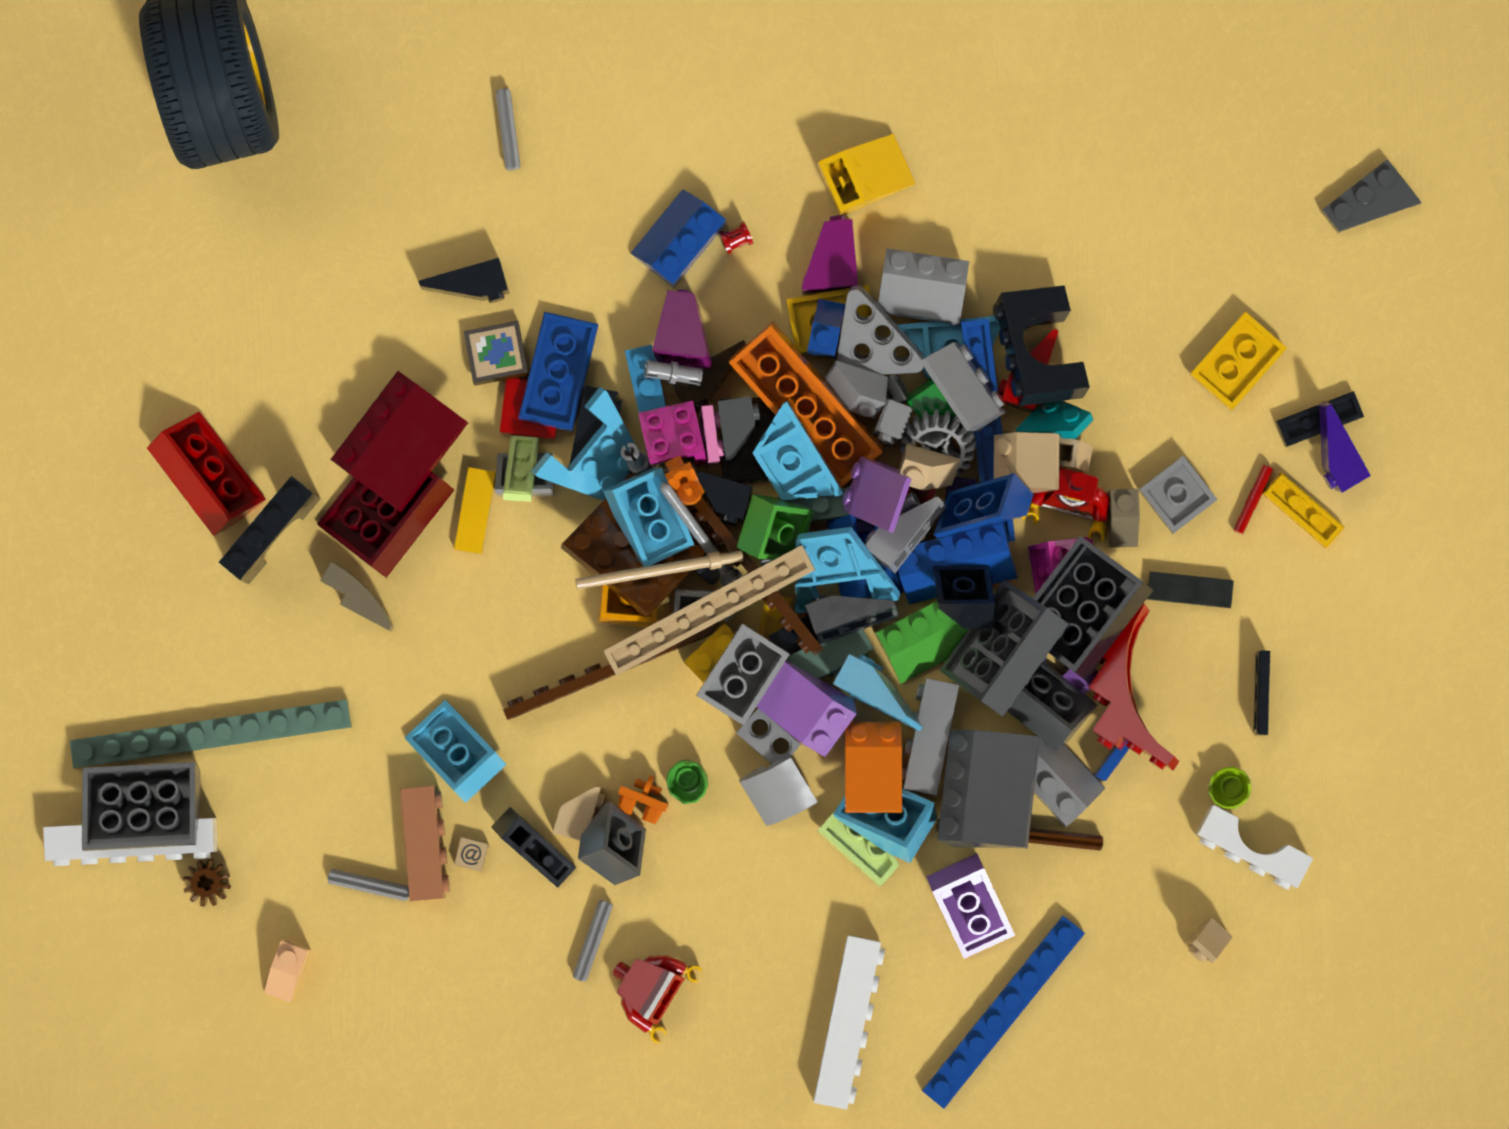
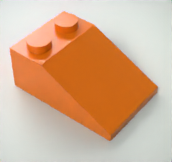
[844,722,902,813]

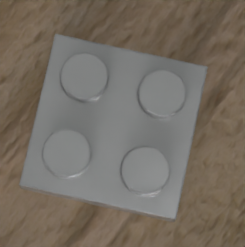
[1139,456,1218,534]

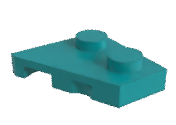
[1015,401,1093,439]

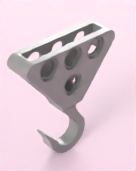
[834,285,925,375]

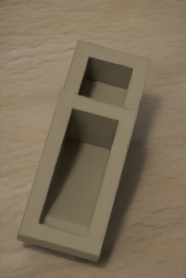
[321,562,394,632]

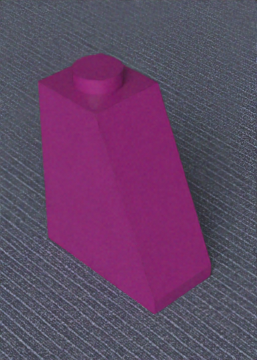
[802,215,858,294]
[652,289,712,369]

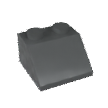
[718,397,760,462]
[578,802,646,885]

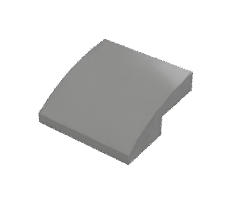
[739,754,817,826]

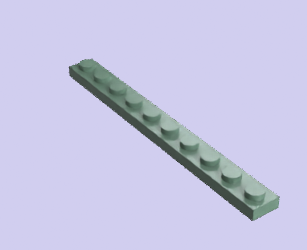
[69,700,352,768]

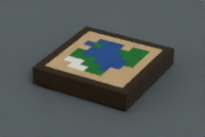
[464,321,529,386]

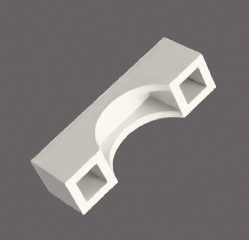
[1195,805,1313,890]

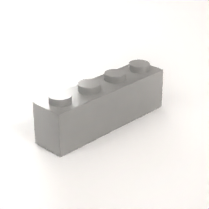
[902,678,959,796]

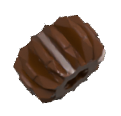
[183,859,231,907]

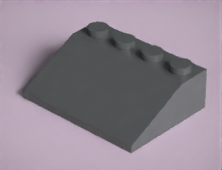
[939,579,1069,716]
[937,730,1040,849]
[82,762,200,851]

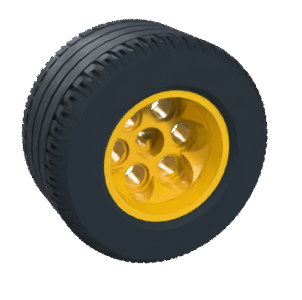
[139,0,279,169]

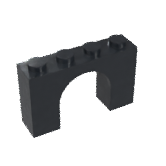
[993,285,1090,406]
[218,475,320,584]

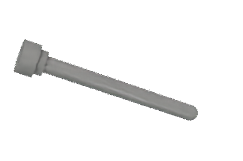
[660,482,743,587]

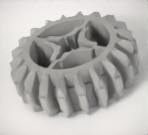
[900,409,976,477]

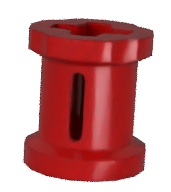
[718,221,754,255]

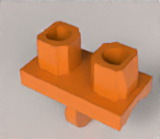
[665,456,704,505]
[617,775,669,824]

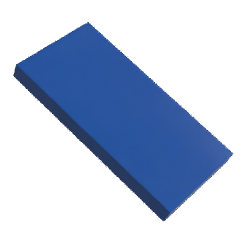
[519,312,599,432]

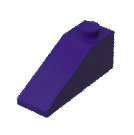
[1319,402,1371,493]

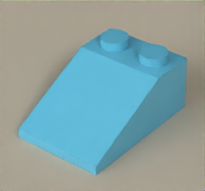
[603,468,695,567]
[833,654,922,732]
[405,700,507,803]
[833,788,937,863]

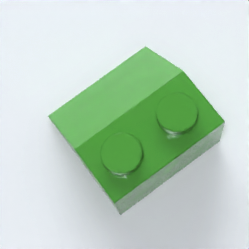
[737,494,814,560]

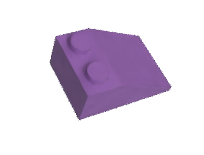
[842,456,911,533]
[756,660,857,757]
[926,853,1015,958]

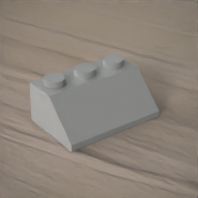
[878,248,969,325]
[920,342,1006,431]
[696,624,790,726]
[1034,736,1105,827]

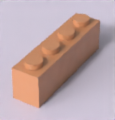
[400,786,450,901]

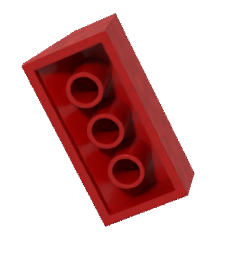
[147,412,266,536]

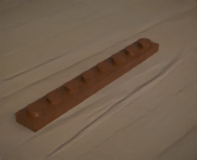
[692,497,824,656]
[503,625,714,720]

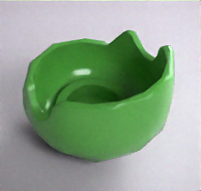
[666,759,709,804]

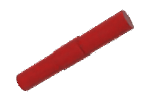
[1233,464,1273,535]

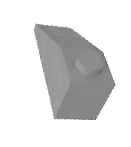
[865,497,947,573]

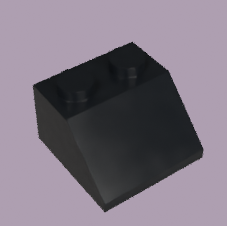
[697,471,753,526]
[933,565,995,629]

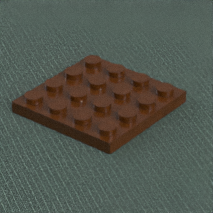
[561,472,717,618]

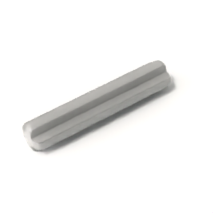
[495,88,520,171]
[328,869,409,901]
[573,900,613,982]

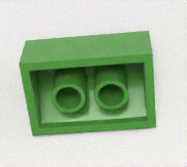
[875,601,968,684]

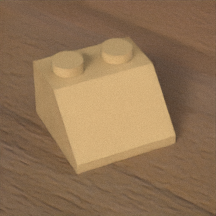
[994,432,1059,493]

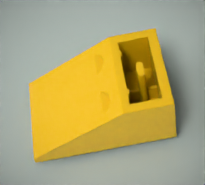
[818,133,916,215]

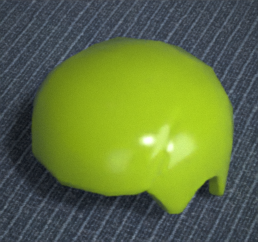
[1208,766,1252,809]

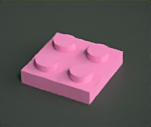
[699,405,724,468]

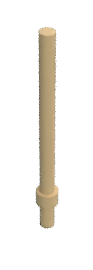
[575,550,743,590]

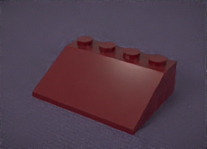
[330,371,468,512]
[317,472,455,578]

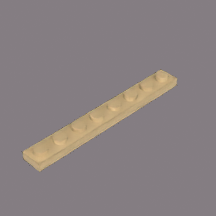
[603,545,816,676]

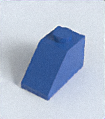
[807,299,846,359]

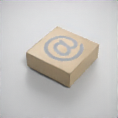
[454,837,489,871]

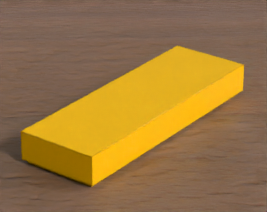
[454,467,496,555]
[1262,472,1345,549]

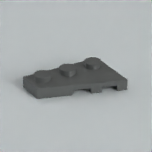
[1321,159,1422,233]

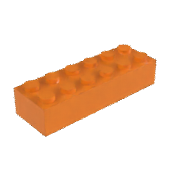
[729,321,883,487]

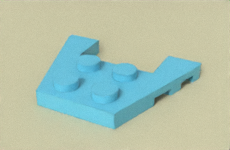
[531,387,635,501]
[795,527,900,613]

